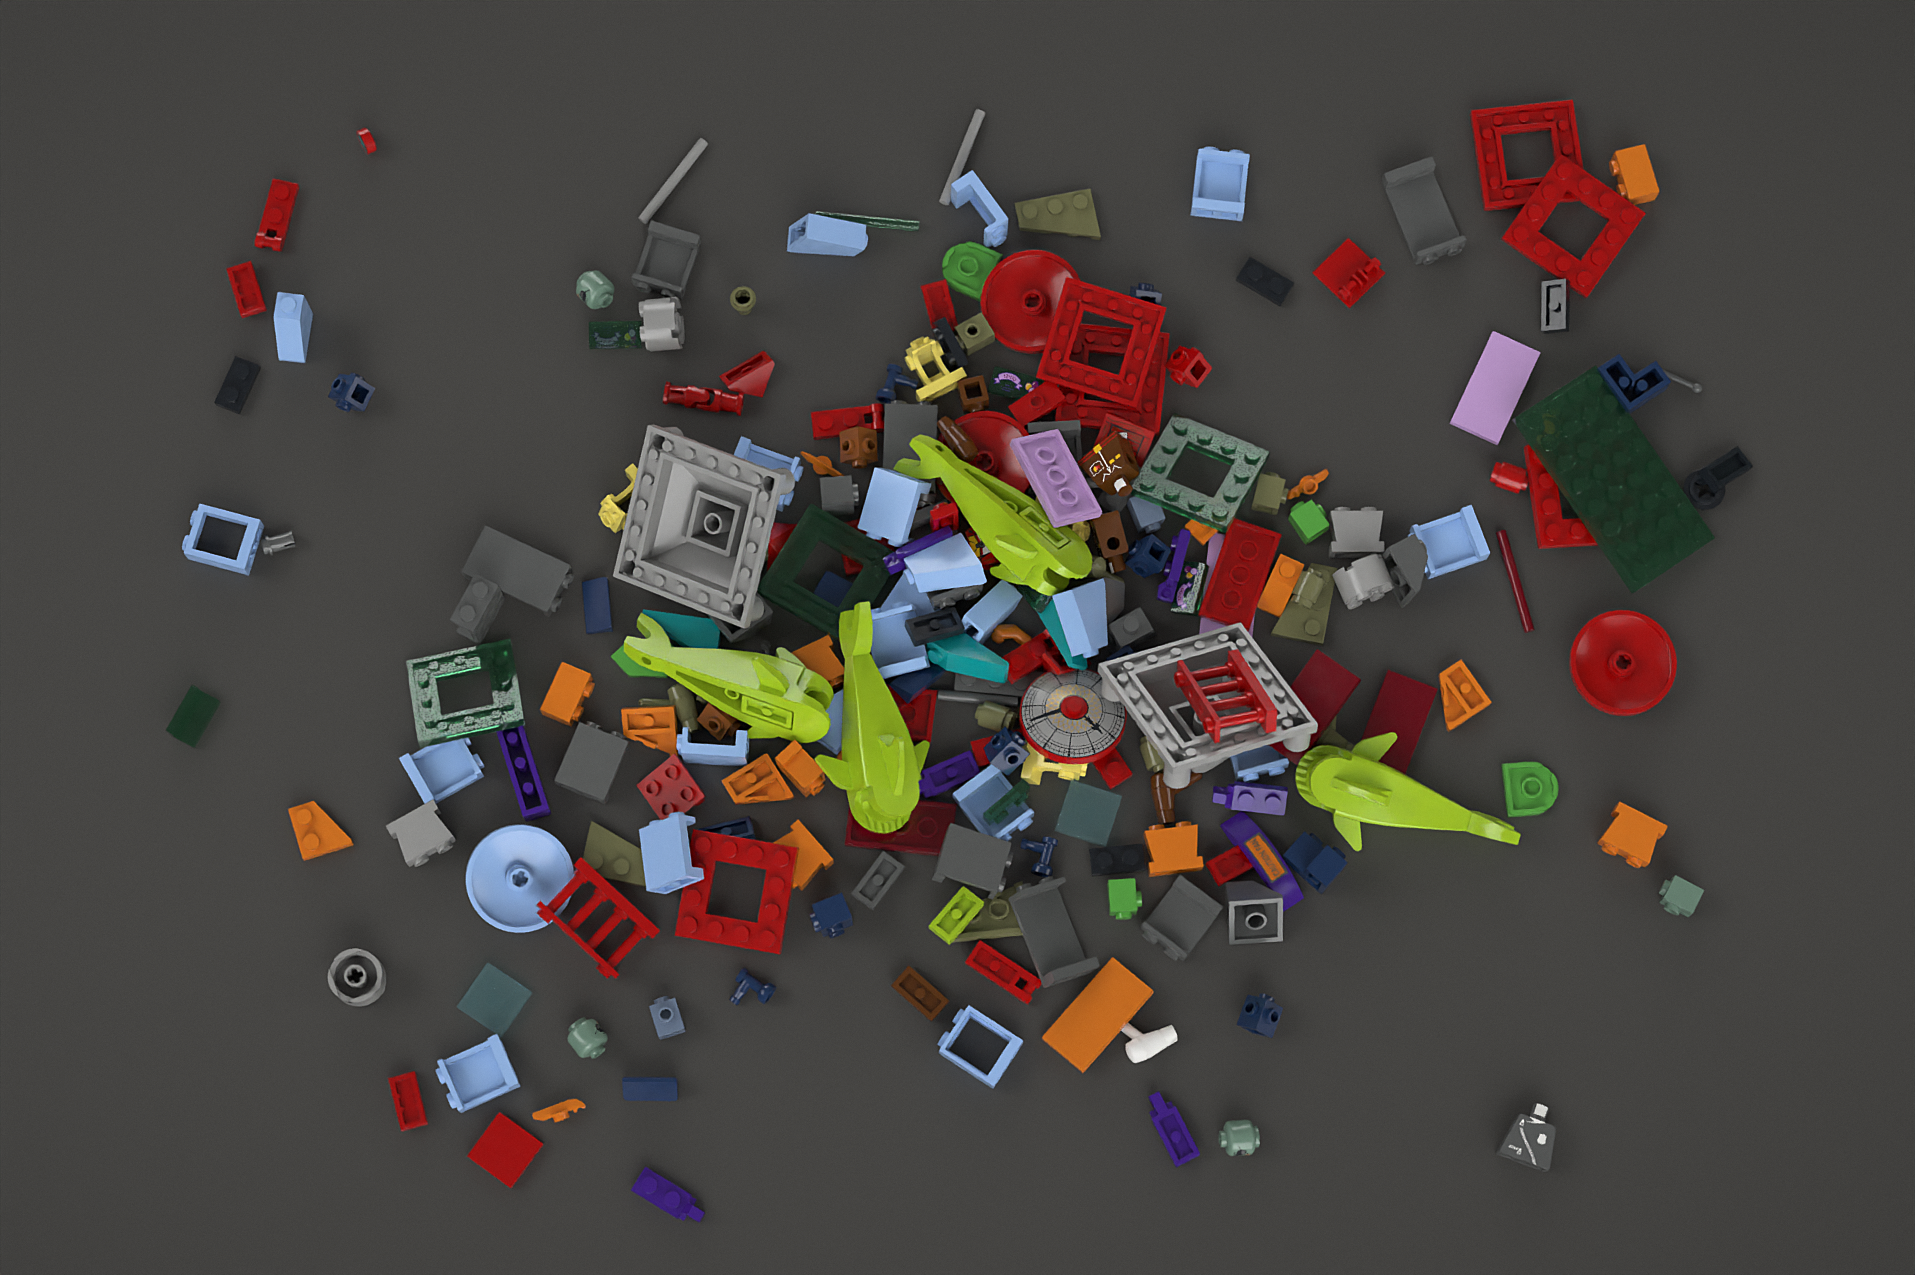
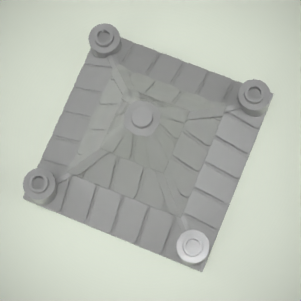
[613,424,795,628]
[1098,622,1318,789]

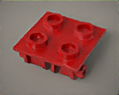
[1312,238,1386,308]
[636,754,706,820]

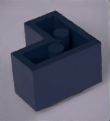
[1593,354,1671,418]
[1282,831,1348,894]

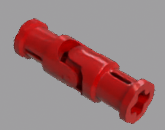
[663,381,744,416]

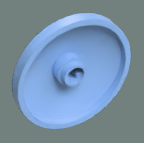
[465,824,574,933]

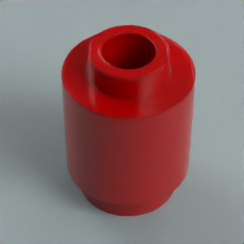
[1489,461,1529,494]

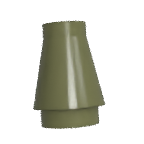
[730,286,756,315]

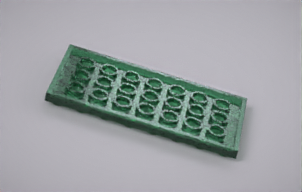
[1513,365,1715,594]

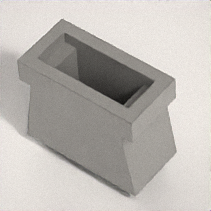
[1328,507,1385,558]
[386,800,456,867]

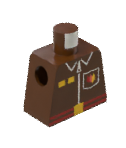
[1077,431,1139,497]
[1088,510,1129,574]

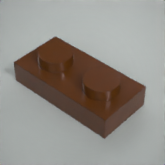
[891,966,949,1022]

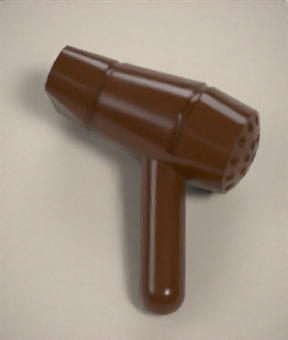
[935,416,979,485]
[1150,772,1203,825]

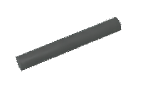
[938,689,1018,707]

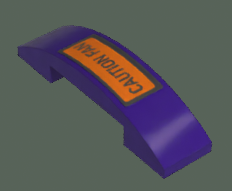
[1220,811,1304,912]

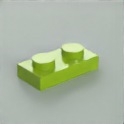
[929,886,984,945]

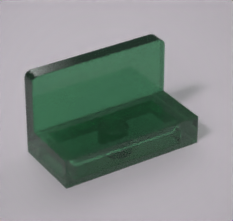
[166,684,221,748]

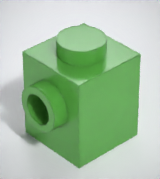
[1288,499,1330,545]
[1107,878,1142,920]

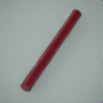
[1496,530,1535,633]

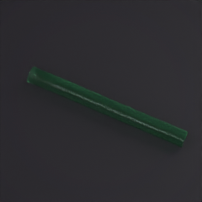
[816,211,919,231]

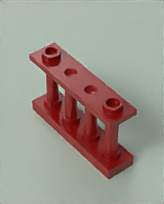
[1174,649,1277,743]
[536,857,660,979]

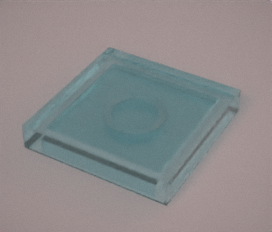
[1055,780,1122,847]
[457,962,533,1038]

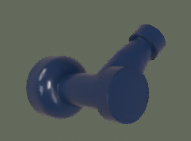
[875,364,919,404]
[1021,836,1058,878]
[729,967,777,1006]

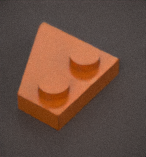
[1438,660,1492,732]
[621,705,680,757]
[721,753,794,805]
[288,801,354,861]

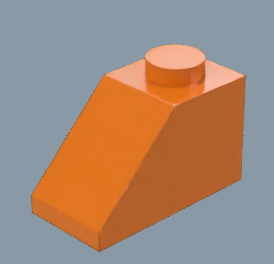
[1257,554,1304,618]

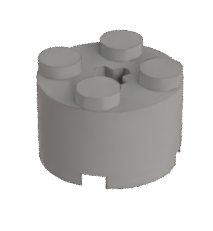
[639,297,685,352]
[1332,554,1395,610]
[328,948,386,1007]

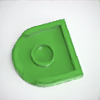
[942,241,1003,302]
[1501,762,1559,818]

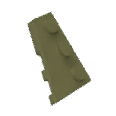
[1014,189,1101,240]
[1270,563,1337,646]
[583,821,646,887]
[952,881,1023,943]

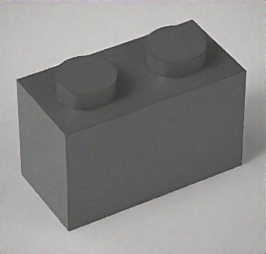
[820,475,859,517]

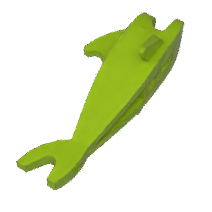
[893,434,1092,596]
[815,601,930,833]
[624,613,834,743]
[1295,732,1521,851]

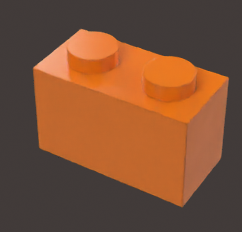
[1609,144,1659,205]
[540,662,595,727]

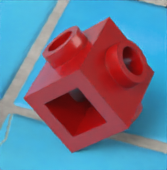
[1164,346,1212,388]

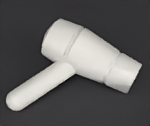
[1121,1023,1177,1063]

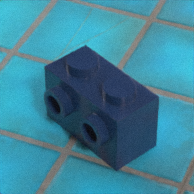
[809,893,853,939]

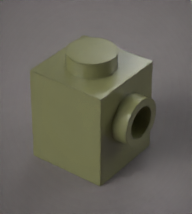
[954,312,995,356]
[1251,472,1288,515]

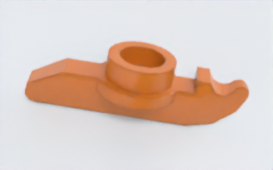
[801,451,845,477]
[1287,469,1329,499]
[532,1099,586,1122]

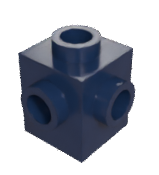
[328,372,375,412]
[1125,534,1171,578]
[983,726,1030,775]
[1236,993,1283,1038]

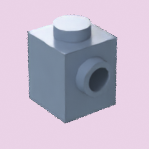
[1126,489,1166,534]
[649,996,686,1040]

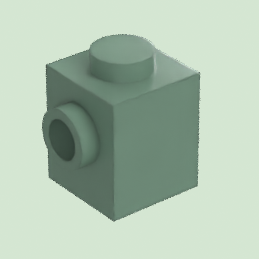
[1658,875,1704,917]

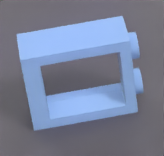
[182,504,264,575]
[937,1005,1023,1089]

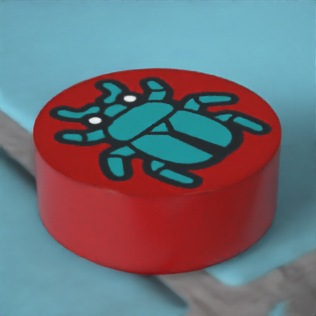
[356,127,377,155]

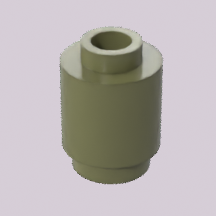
[1291,568,1326,609]
[975,700,1017,732]
[1139,736,1165,774]

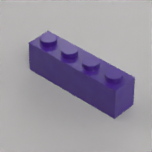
[492,708,552,822]

